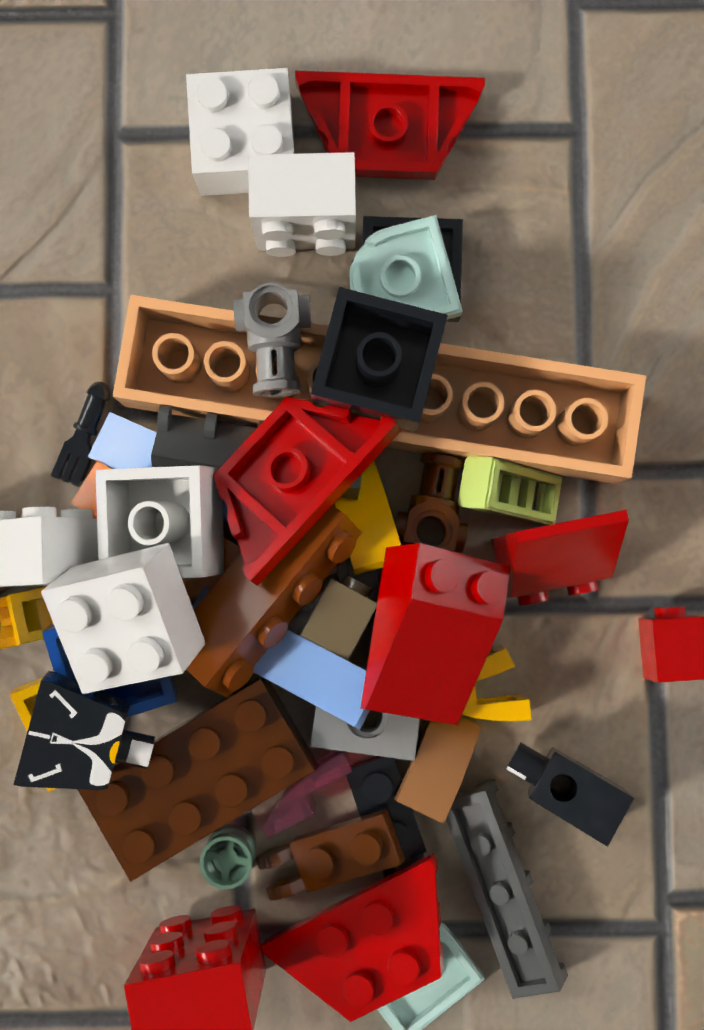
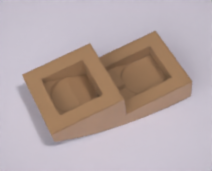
[395,717,482,824]

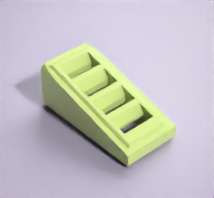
[458,457,562,525]

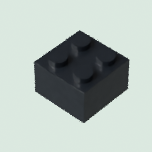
[311,287,448,432]

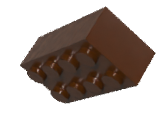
[77,677,316,882]

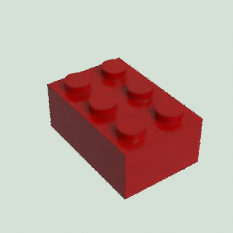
[124,905,266,1030]

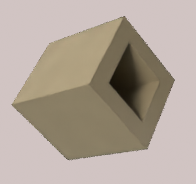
[301,574,377,661]

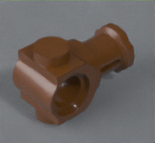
[395,453,468,553]

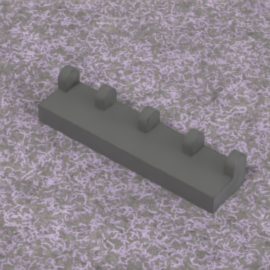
[151,405,362,500]
[446,779,568,999]

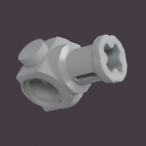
[234,282,311,397]

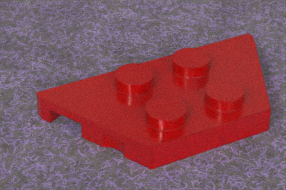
[295,70,485,180]
[213,396,401,586]
[260,853,444,1022]

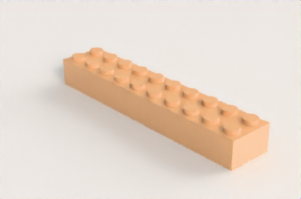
[113,295,646,484]

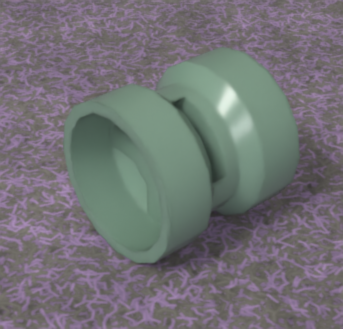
[200,824,256,890]

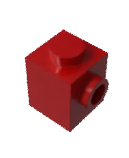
[638,606,704,683]

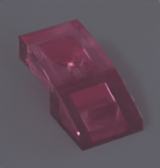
[262,750,352,838]

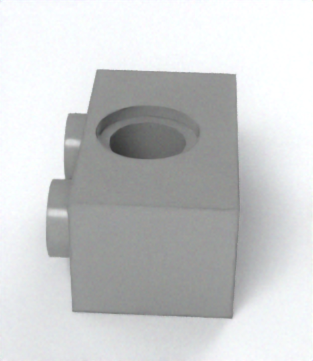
[310,706,420,761]

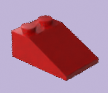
[491,509,629,606]
[360,543,510,725]

